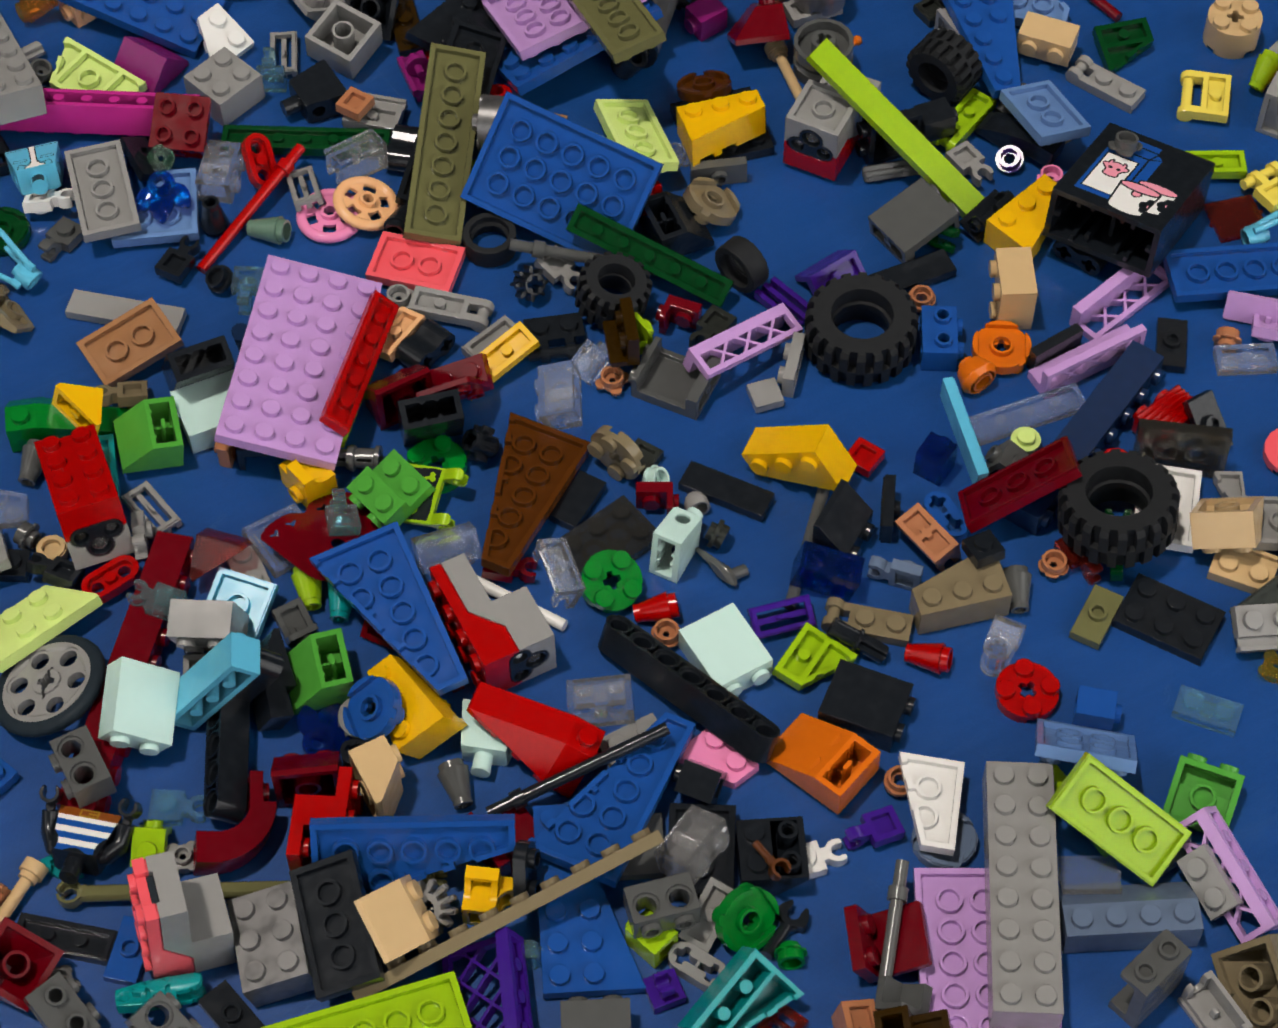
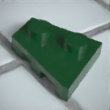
[1092,17,1154,73]

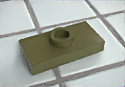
[1069,584,1124,650]

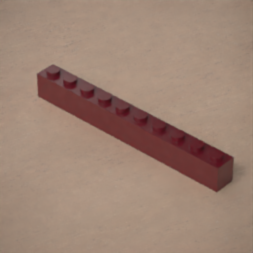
[56,531,200,813]

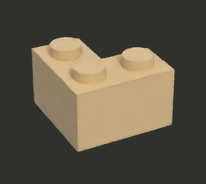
[988,247,1038,330]

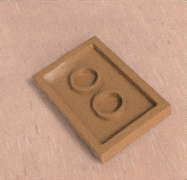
[76,297,184,387]

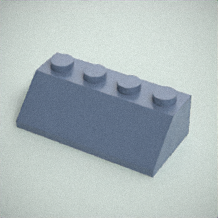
[1059,881,1204,954]

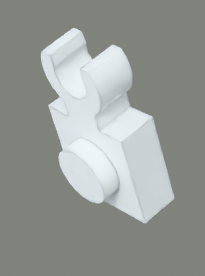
[22,188,75,215]
[806,838,848,880]

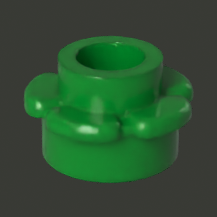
[774,940,807,970]

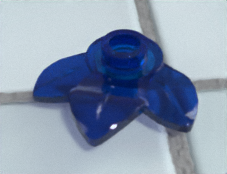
[135,171,192,224]
[297,703,353,754]

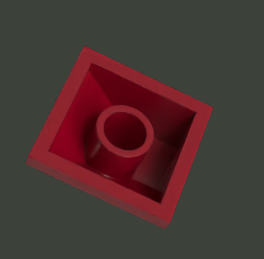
[727,0,790,46]
[0,917,65,1012]

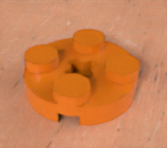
[971,320,1032,375]

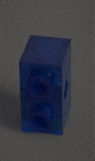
[789,540,865,602]

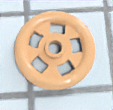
[333,176,400,231]

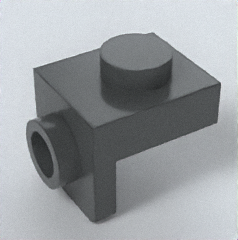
[985,439,1030,474]
[271,597,319,646]

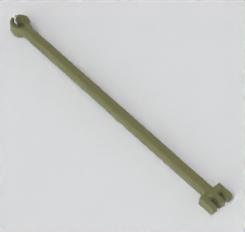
[55,870,448,909]

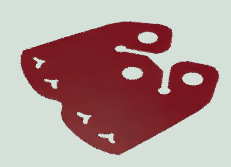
[261,492,384,582]

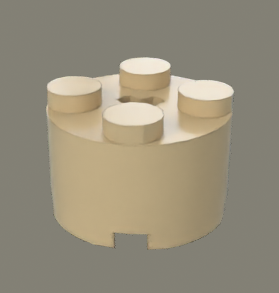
[1203,0,1263,59]

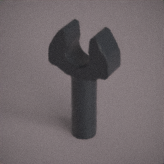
[761,900,809,960]

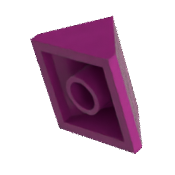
[114,36,189,93]

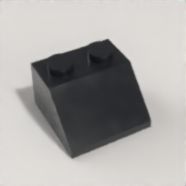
[811,479,875,574]

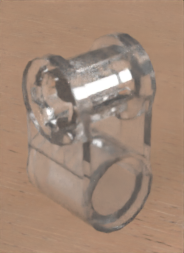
[979,614,1027,677]

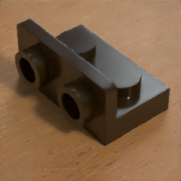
[602,297,640,367]

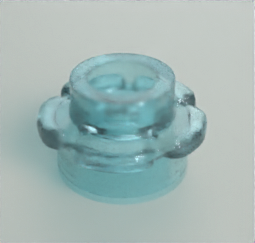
[523,940,544,970]

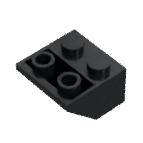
[639,191,714,255]
[735,816,809,897]

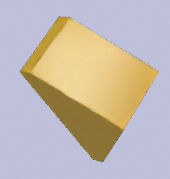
[51,383,103,435]

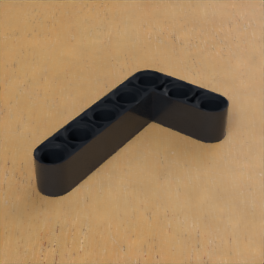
[203,648,284,825]

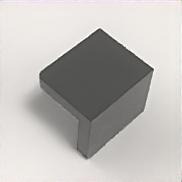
[875,976,933,1015]

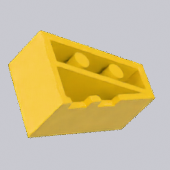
[741,424,857,491]

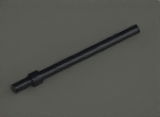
[485,722,670,814]

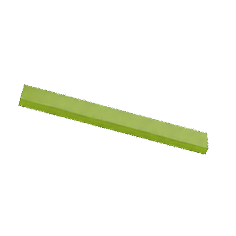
[806,38,985,218]

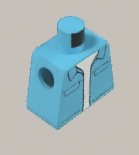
[5,141,65,195]

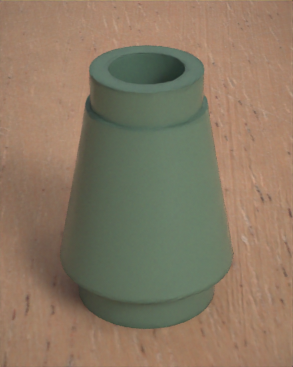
[246,216,292,245]

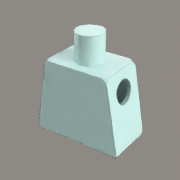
[649,507,703,584]
[461,698,512,778]

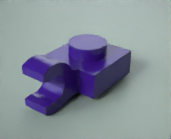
[842,804,906,851]

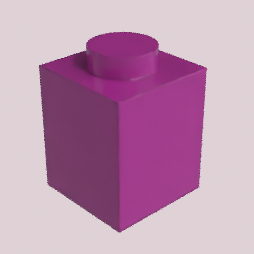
[684,0,728,42]

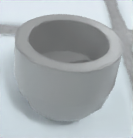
[684,491,711,515]

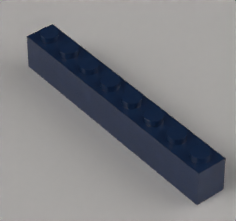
[1004,340,1165,536]

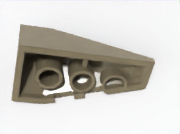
[1211,934,1278,1028]

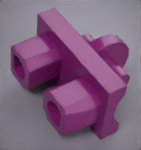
[396,50,428,102]

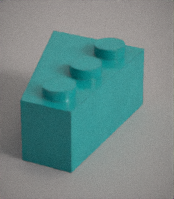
[677,946,804,1028]

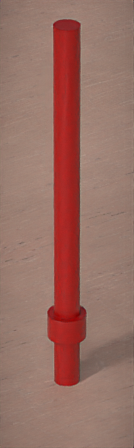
[196,143,306,274]

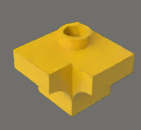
[278,459,339,508]
[461,865,513,925]

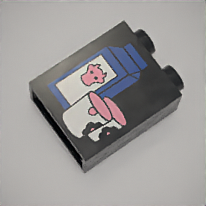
[1043,123,1215,278]

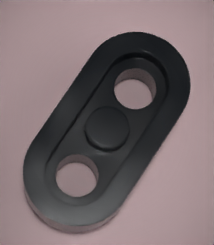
[512,840,541,897]

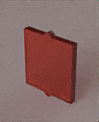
[1204,194,1263,243]

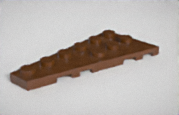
[481,412,590,577]

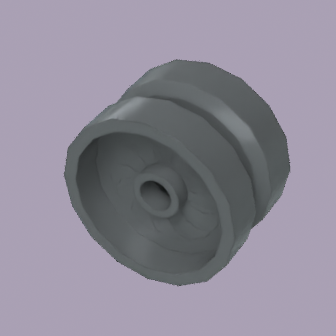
[793,19,854,85]

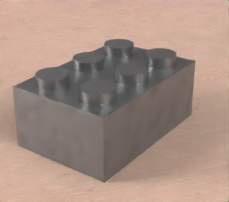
[227,881,314,1008]

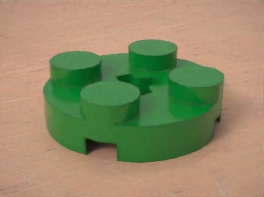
[407,435,468,494]
[579,550,643,613]
[712,882,779,952]

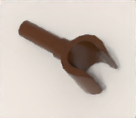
[752,840,791,881]

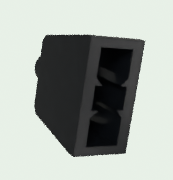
[280,59,347,124]

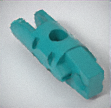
[115,972,207,1014]

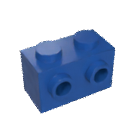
[919,305,964,371]

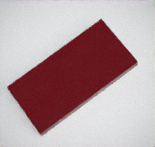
[958,436,1083,534]

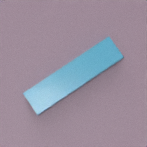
[940,376,989,484]

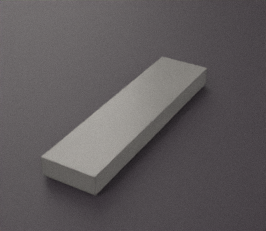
[65,289,187,335]

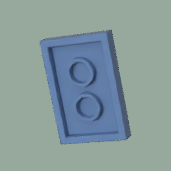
[999,80,1091,146]

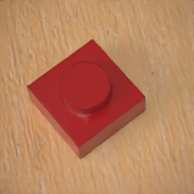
[848,437,885,478]

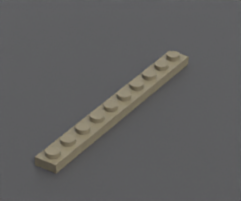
[351,827,664,1000]

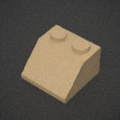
[1190,496,1264,554]
[348,735,405,817]
[354,874,440,964]

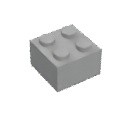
[305,0,383,80]
[183,47,266,126]
[166,599,249,655]

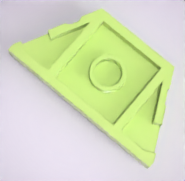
[49,36,148,92]
[0,585,103,673]

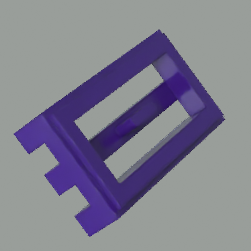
[754,276,808,326]
[747,594,817,639]

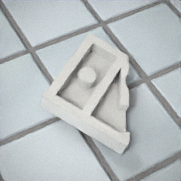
[196,3,255,57]

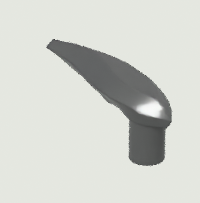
[695,547,749,586]

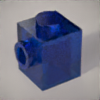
[913,431,958,487]

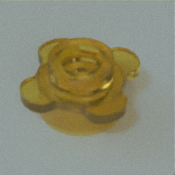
[1258,650,1278,683]

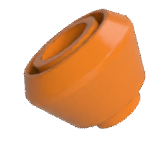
[957,356,996,394]

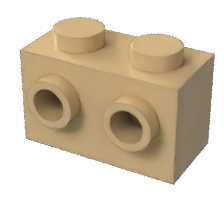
[1017,11,1080,67]

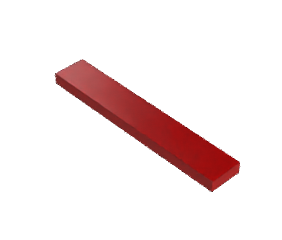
[319,290,400,437]

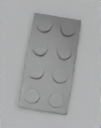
[64,139,142,243]

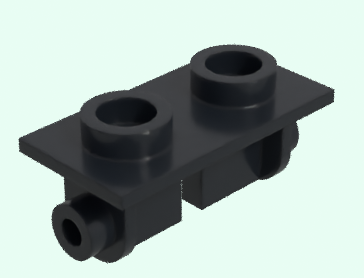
[959,189,1014,243]

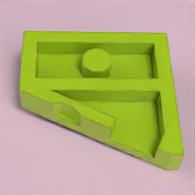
[772,622,858,691]

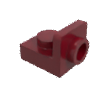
[655,294,702,334]
[636,482,679,514]

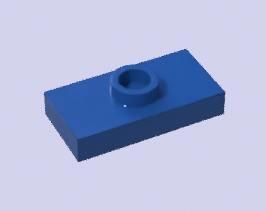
[103,915,144,986]

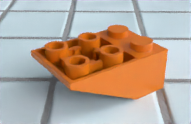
[766,713,881,815]

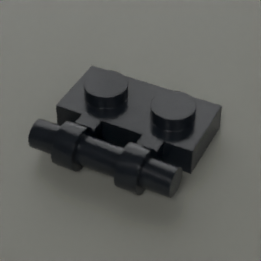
[523,312,588,363]

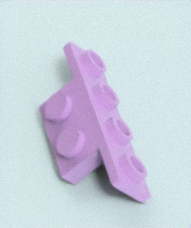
[1223,290,1278,342]

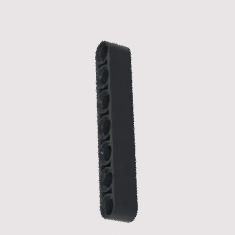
[598,615,780,763]

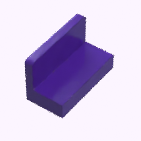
[794,250,865,296]

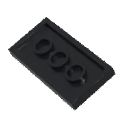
[289,849,385,1002]

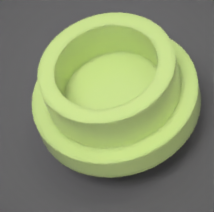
[1010,427,1041,454]

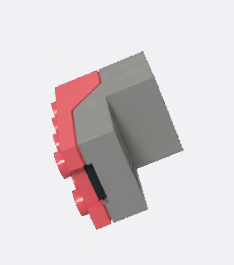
[127,850,236,979]

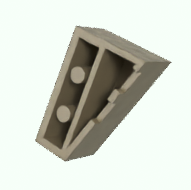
[909,557,1013,635]

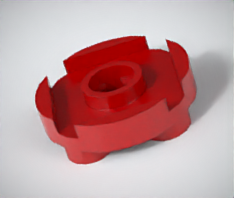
[995,658,1060,723]

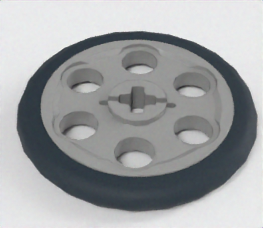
[0,635,106,738]

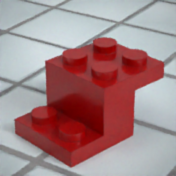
[286,766,363,871]

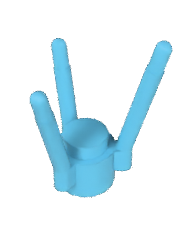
[1240,210,1278,244]
[0,227,43,291]

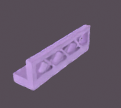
[1069,265,1170,341]
[682,302,803,380]
[1027,324,1147,398]
[1180,806,1278,943]

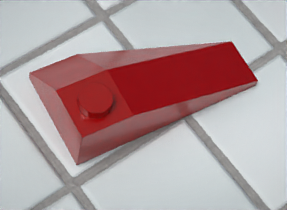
[466,681,606,798]

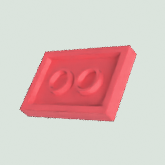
[365,231,466,292]

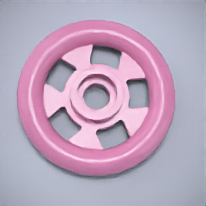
[296,188,359,244]

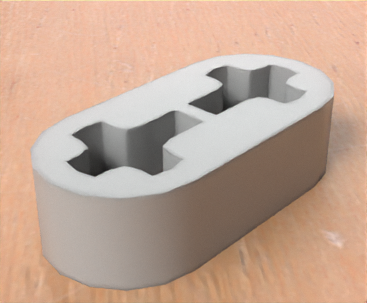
[668,941,725,992]

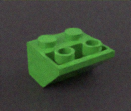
[113,396,184,474]
[287,628,354,715]

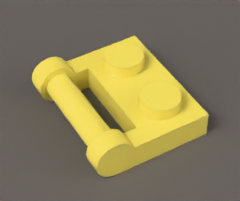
[1176,70,1232,124]

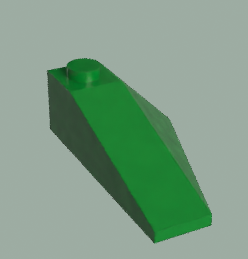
[5,397,130,453]

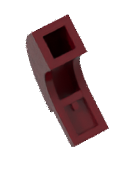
[193,771,277,875]

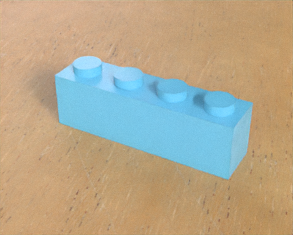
[174,632,260,731]

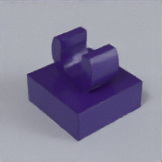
[643,968,687,1015]

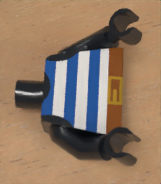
[39,785,143,884]

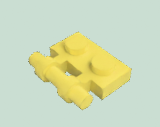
[1239,160,1278,213]

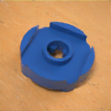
[343,675,405,741]

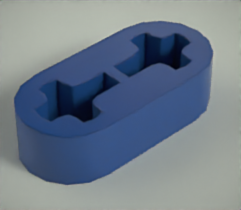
[923,491,968,544]

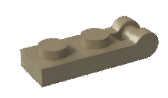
[821,597,914,648]

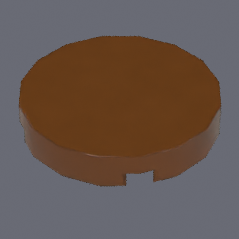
[677,70,732,103]

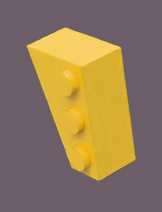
[676,89,766,167]
[983,174,1057,258]
[367,654,467,759]

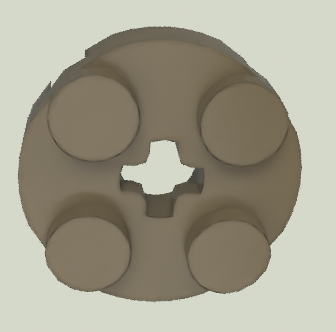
[682,177,740,226]
[587,425,645,481]

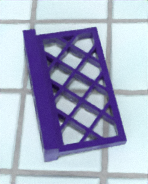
[442,927,533,1028]

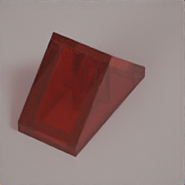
[189,528,252,582]

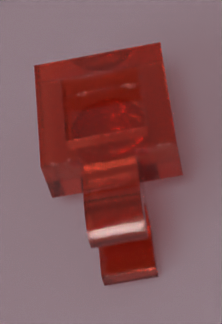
[1054,537,1103,585]

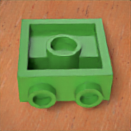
[346,449,436,528]
[1163,753,1245,833]

